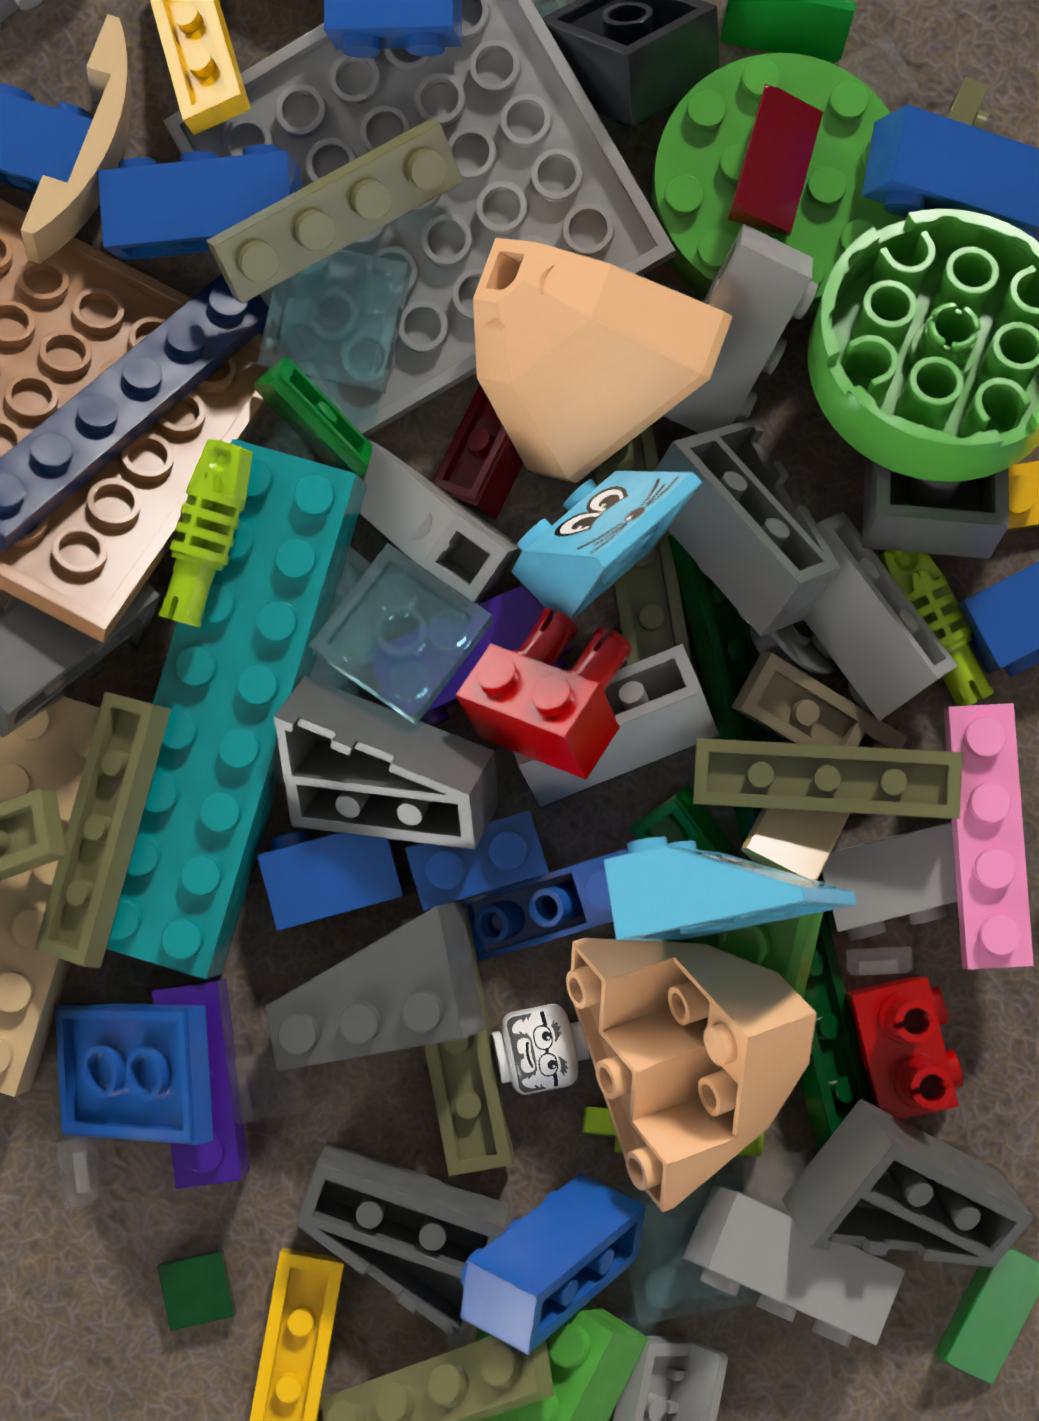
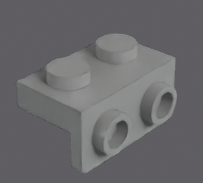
[613,1336,728,1421]

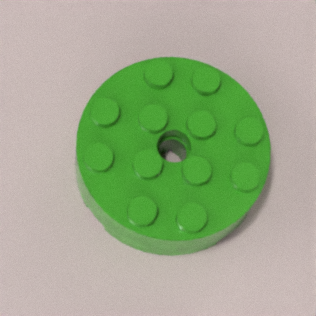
[650,53,903,319]
[808,209,1039,482]

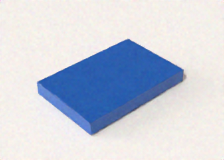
[55,1003,213,1145]

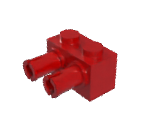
[456,608,633,780]
[846,975,963,1120]

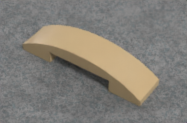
[20,14,131,264]

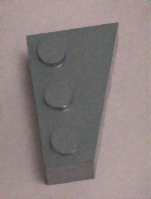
[781,1099,1034,1267]

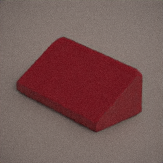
[728,84,823,237]
[432,384,523,520]

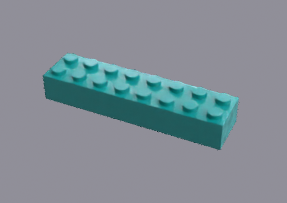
[106,438,368,979]

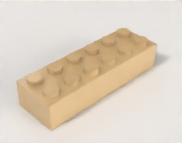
[0,697,100,1097]

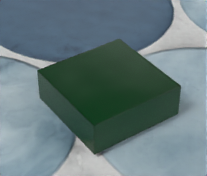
[157,1249,237,1331]

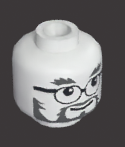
[492,1004,589,1095]

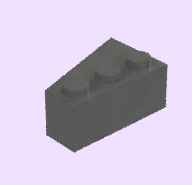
[654,417,841,636]
[0,581,161,738]
[274,676,500,850]
[265,901,486,1071]
[296,1141,510,1348]

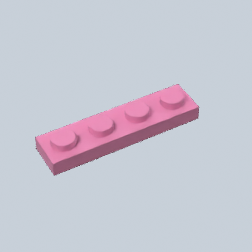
[943,703,1034,970]

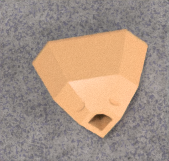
[473,238,733,483]
[566,938,816,1213]

